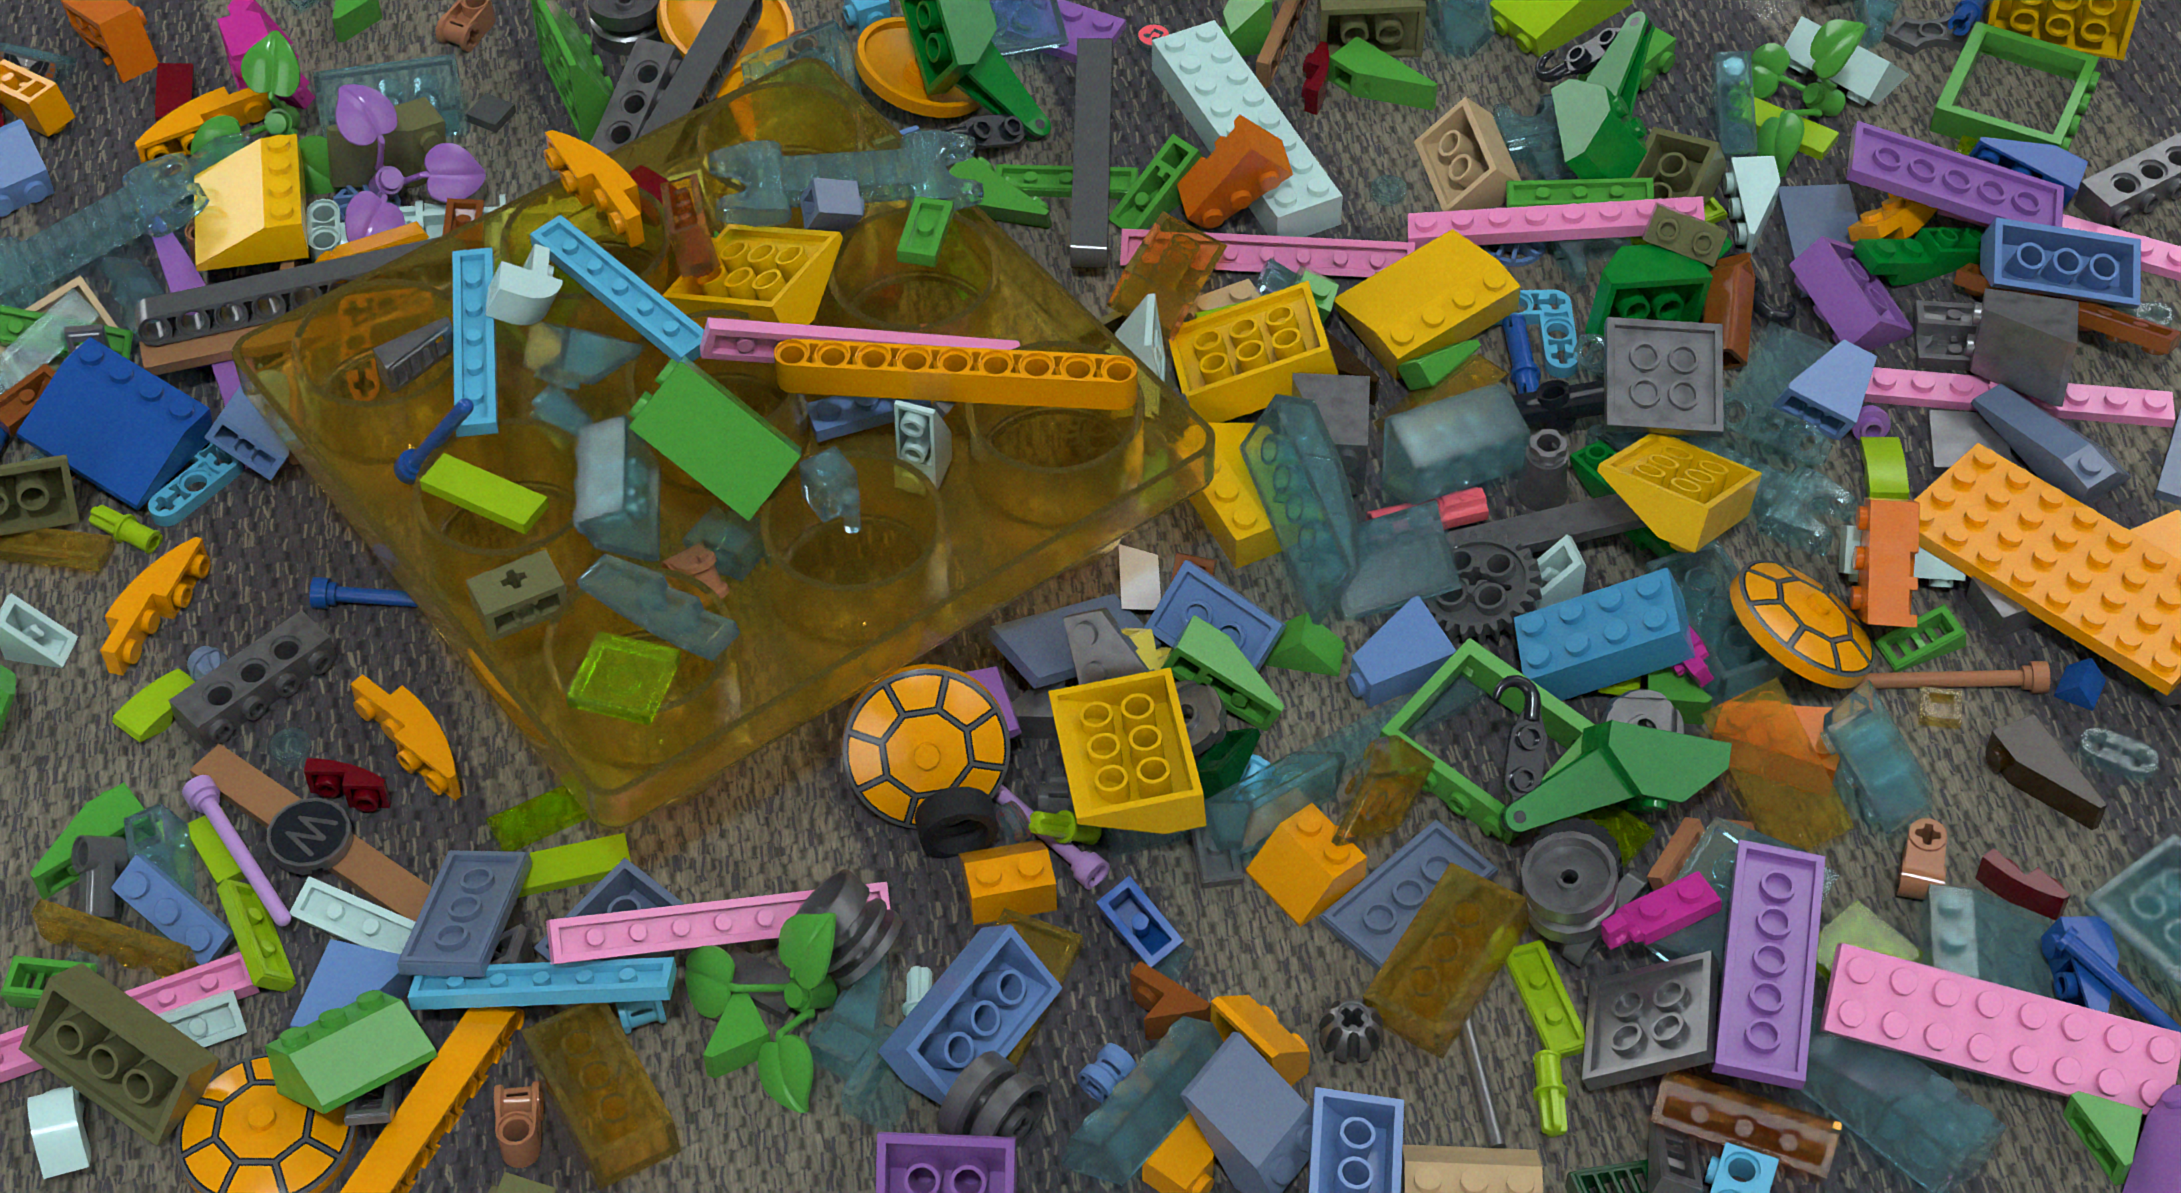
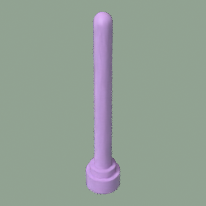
[182,775,291,926]
[993,784,1110,890]

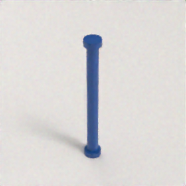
[2054,926,2181,1033]

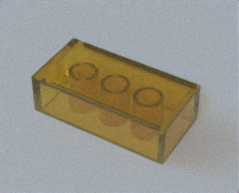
[1106,211,1228,341]
[1362,862,1529,1059]
[521,1003,681,1190]

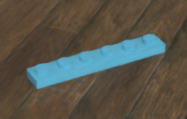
[530,215,704,363]
[452,247,498,437]
[408,957,677,1010]

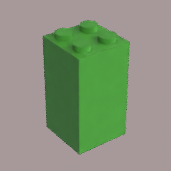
[628,355,802,521]

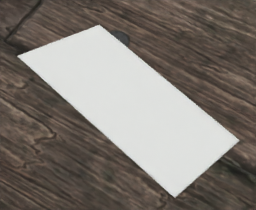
[1119,544,1161,610]

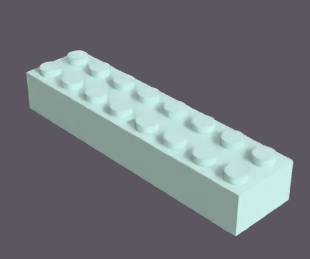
[1152,20,1343,237]

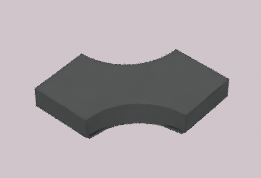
[1883,13,1974,56]

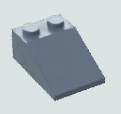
[533,858,684,962]
[1180,1031,1312,1193]

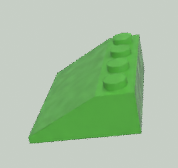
[530,0,614,142]

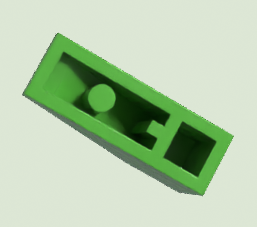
[1109,134,1204,230]
[1161,615,1284,731]
[30,782,156,900]

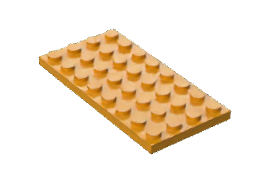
[1914,443,2181,696]

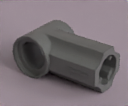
[71,835,129,920]

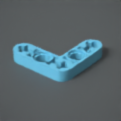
[1494,290,1579,378]
[148,442,244,527]

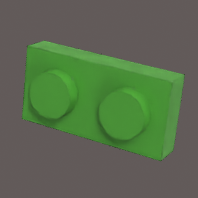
[897,196,954,267]

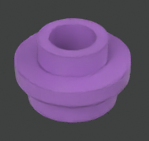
[1852,405,1891,440]

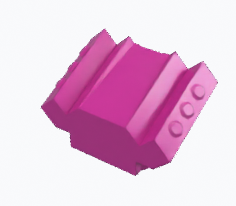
[217,0,315,110]

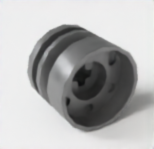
[795,869,903,987]

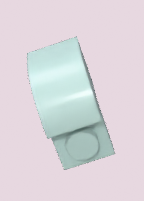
[485,244,563,325]
[27,1086,91,1179]

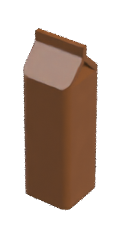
[1703,252,1755,370]

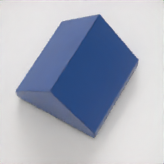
[2053,658,2106,711]

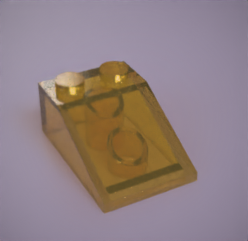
[1331,734,1435,846]

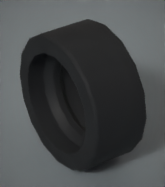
[915,787,999,859]

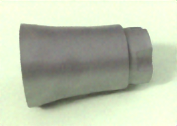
[1515,429,1569,511]

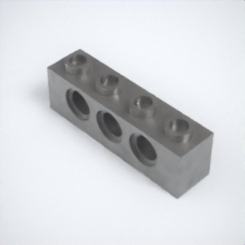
[590,37,683,166]
[2074,132,2181,227]
[169,610,337,750]

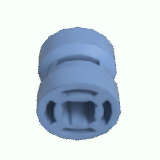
[1077,1043,1139,1106]

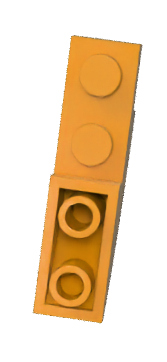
[135,86,272,171]
[543,130,645,248]
[1847,193,1938,241]
[100,537,210,676]
[350,674,461,801]

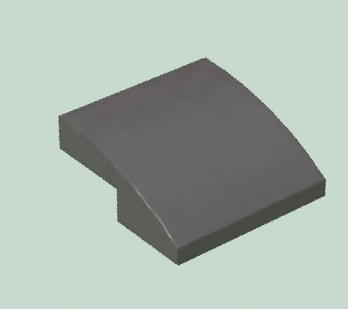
[1914,300,1977,371]

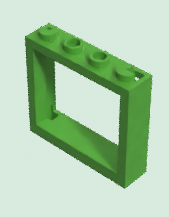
[1929,21,2101,152]
[1376,637,1595,845]

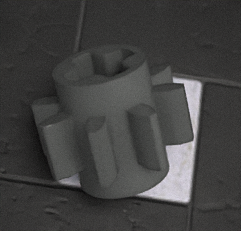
[1038,774,1075,814]

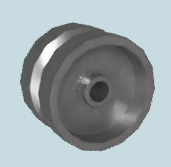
[587,0,663,56]
[1521,831,1619,944]
[937,1050,1048,1151]

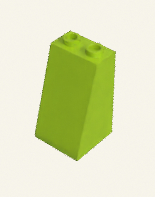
[1489,0,1633,58]

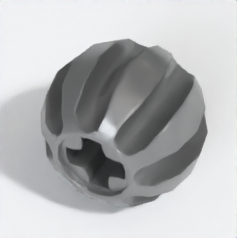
[1318,997,1384,1063]

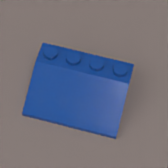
[16,337,213,511]

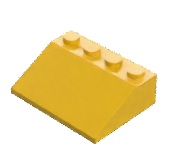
[1985,0,2141,60]
[194,134,309,272]
[662,224,843,329]
[1333,229,1521,380]
[1166,281,1339,424]
[1165,422,1340,569]
[1597,433,1762,553]
[1048,667,1207,834]

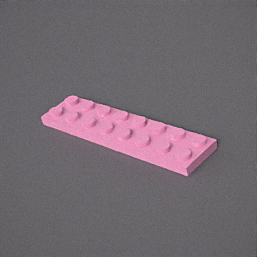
[1819,943,2181,1118]

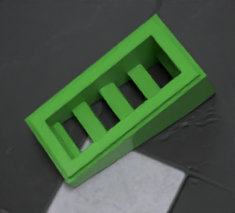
[1397,339,1481,391]
[1874,604,1966,672]
[0,955,98,1008]

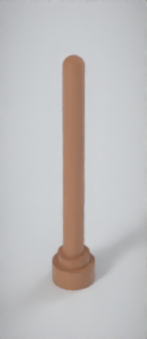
[1852,661,2050,694]

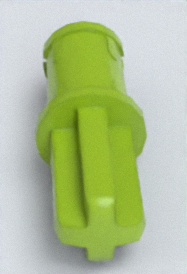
[88,505,163,555]
[1028,810,1102,845]
[1533,1050,1569,1138]

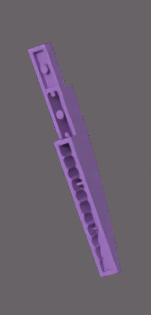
[140,200,250,469]

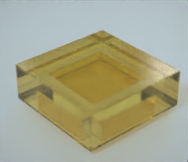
[1918,686,1962,729]

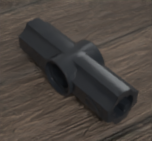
[1496,379,1604,431]

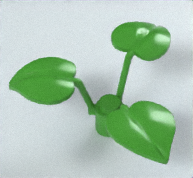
[1744,19,1868,177]
[191,30,345,194]
[685,913,837,1113]

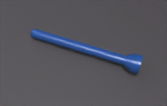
[394,398,474,485]
[309,577,474,611]

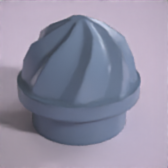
[187,646,227,682]

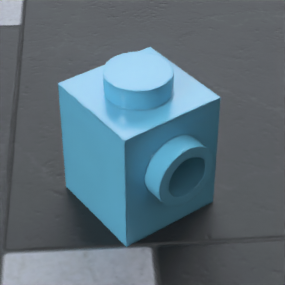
[842,0,891,35]

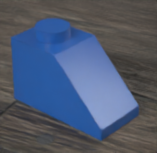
[1096,875,1185,968]

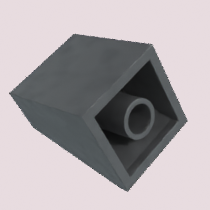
[1965,288,2079,407]
[1290,373,1370,497]

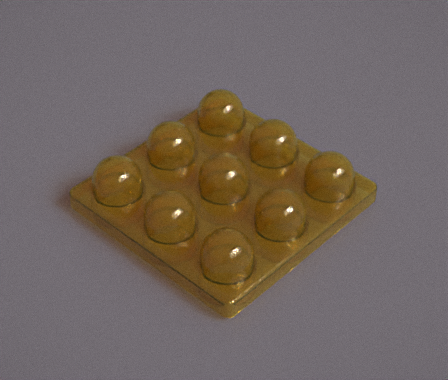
[232,58,1215,830]

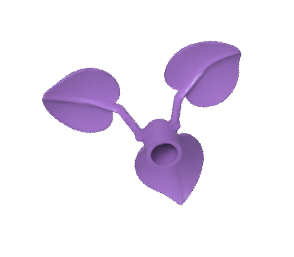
[335,84,486,242]

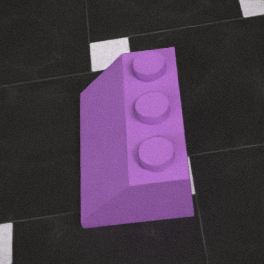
[1789,236,1915,352]
[876,1132,1018,1193]

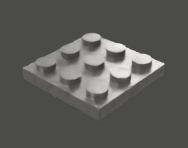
[1604,317,1724,438]
[1582,950,1719,1091]

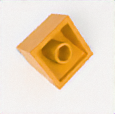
[1245,803,1367,927]
[958,839,1057,925]
[1210,995,1310,1086]

